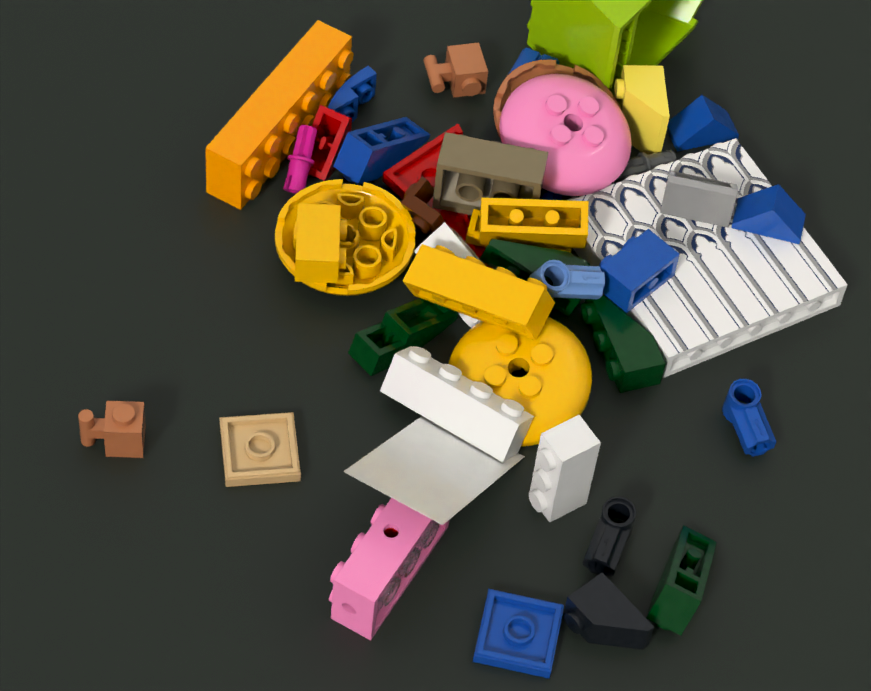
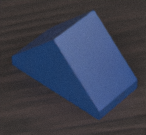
[667,95,739,151]
[731,184,806,244]

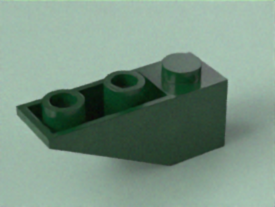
[581,295,666,393]

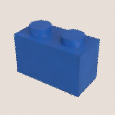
[599,229,680,313]

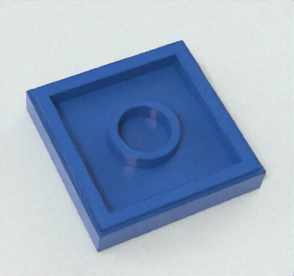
[473,589,564,679]

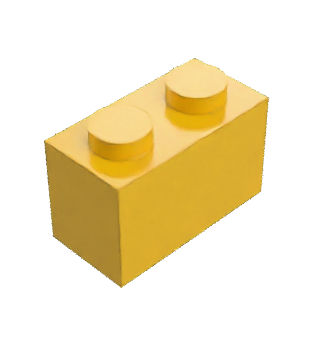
[295,203,347,283]

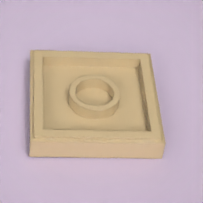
[219,412,301,487]

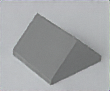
[660,170,738,228]

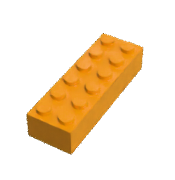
[205,20,354,210]

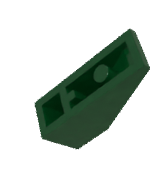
[479,239,590,317]
[646,525,717,635]

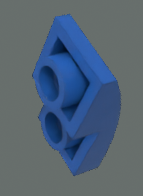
[328,65,377,122]

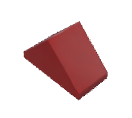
[309,105,352,181]

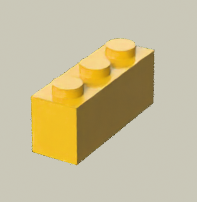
[479,197,589,248]

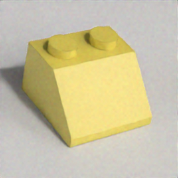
[614,65,670,154]

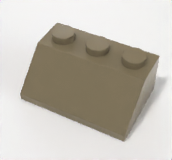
[432,132,548,215]

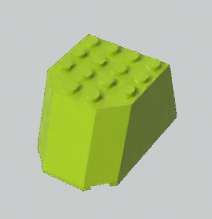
[527,0,703,97]

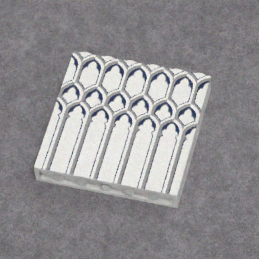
[567,138,848,378]

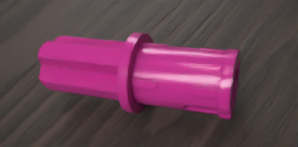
[283,125,317,194]

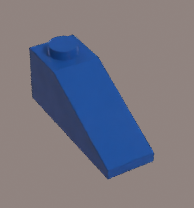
[333,117,431,185]

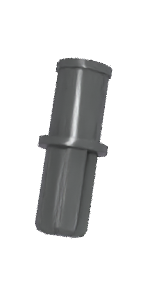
[615,149,677,181]

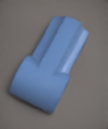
[529,260,605,299]

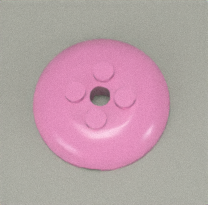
[499,74,631,196]

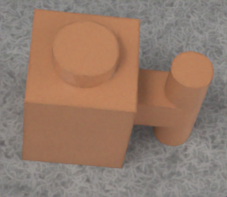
[423,42,488,98]
[78,401,146,458]

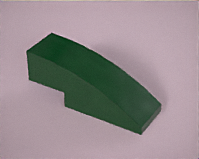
[348,298,459,376]

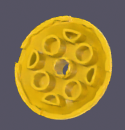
[275,179,416,296]
[448,317,592,446]

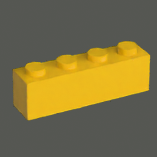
[403,244,555,340]

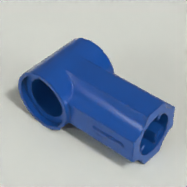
[722,379,776,457]

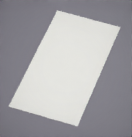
[343,416,525,525]

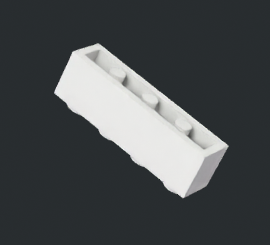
[380,346,534,463]

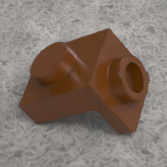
[401,177,447,234]

